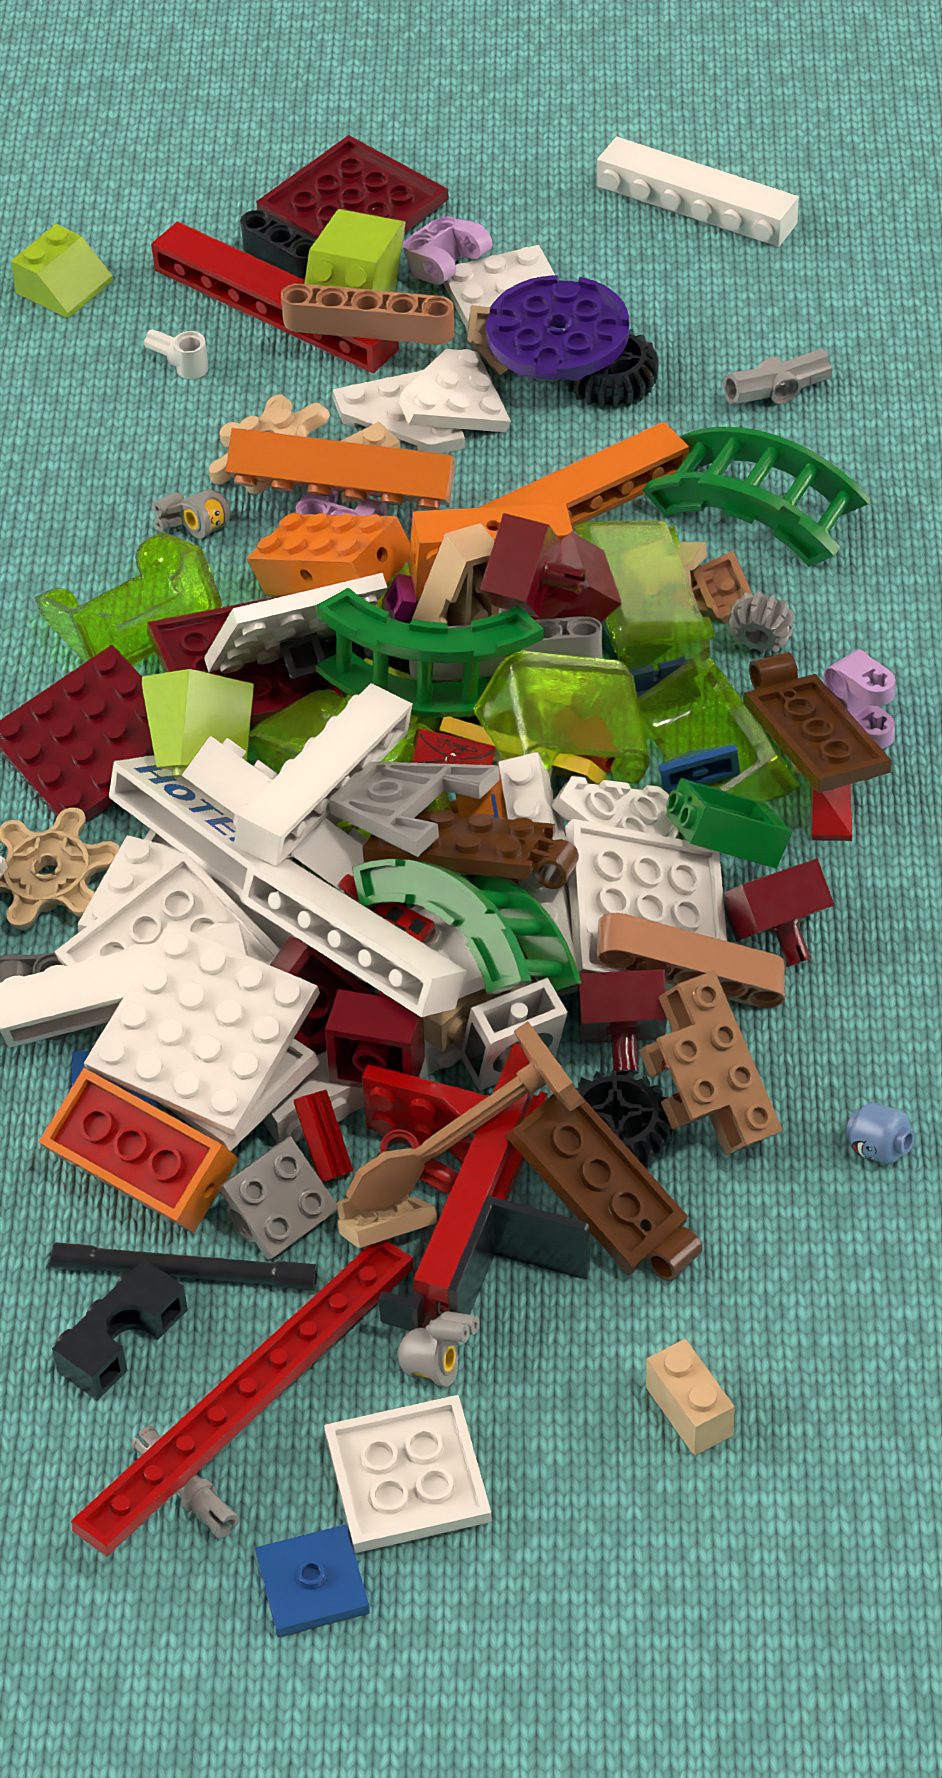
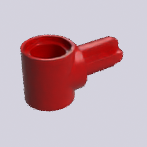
[380,1129,458,1195]

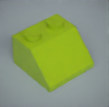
[11,224,113,319]

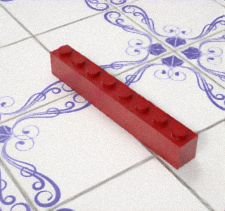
[151,221,399,374]

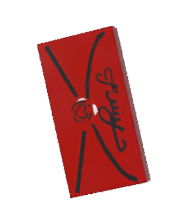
[409,728,496,765]

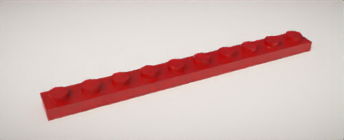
[71,1240,414,1557]

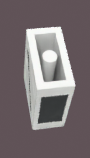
[461,978,567,1091]

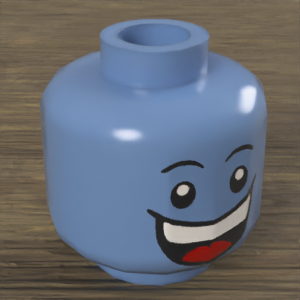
[846,1102,915,1164]

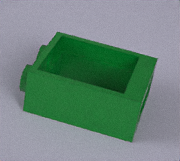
[666,778,792,869]

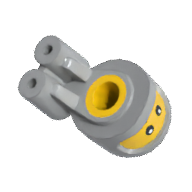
[152,490,230,539]
[398,1311,479,1387]

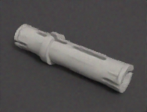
[131,1426,239,1538]

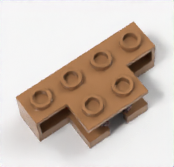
[639,970,783,1156]

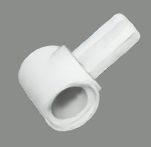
[144,329,208,379]

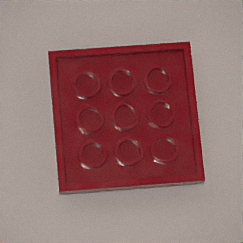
[256,135,449,240]
[147,594,343,726]
[0,644,155,822]

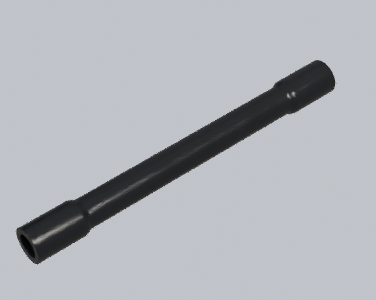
[51,1242,318,1291]

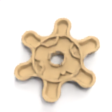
[209,394,330,494]
[0,808,120,930]

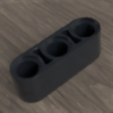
[240,210,316,280]

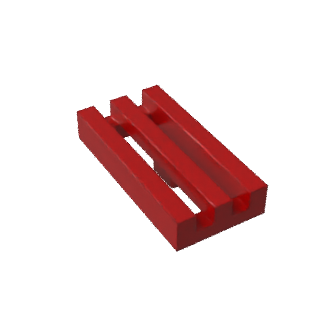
[293,1089,354,1182]

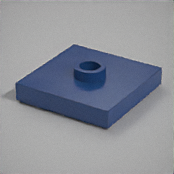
[255,1524,370,1637]

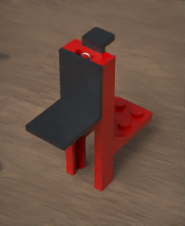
[362,1043,590,1331]

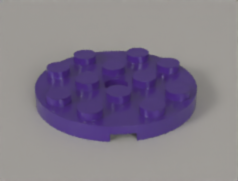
[486,275,629,381]

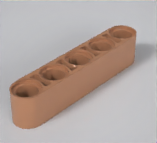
[281,284,455,345]
[597,913,785,1008]

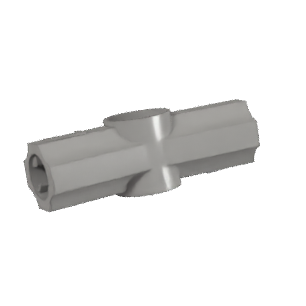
[722,349,832,405]

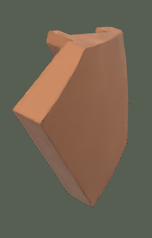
[671,551,753,624]

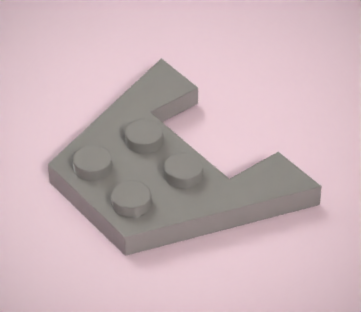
[329,762,500,857]

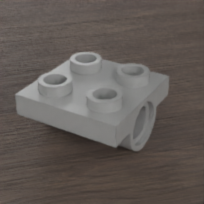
[218,1136,338,1260]

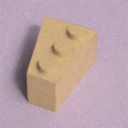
[412,523,499,626]

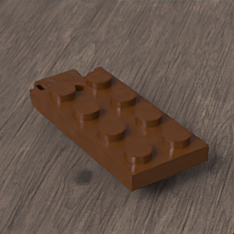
[743,652,891,793]
[362,810,579,889]
[505,1092,702,1281]

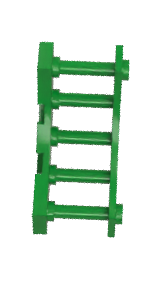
[642,426,871,567]
[316,587,544,718]
[352,859,581,994]

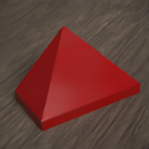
[810,784,852,841]

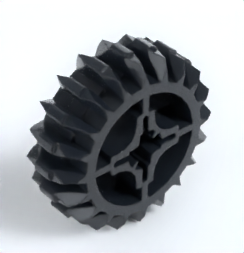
[564,329,658,409]
[575,1068,673,1169]

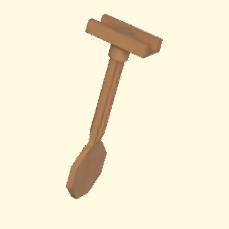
[346,1021,584,1213]

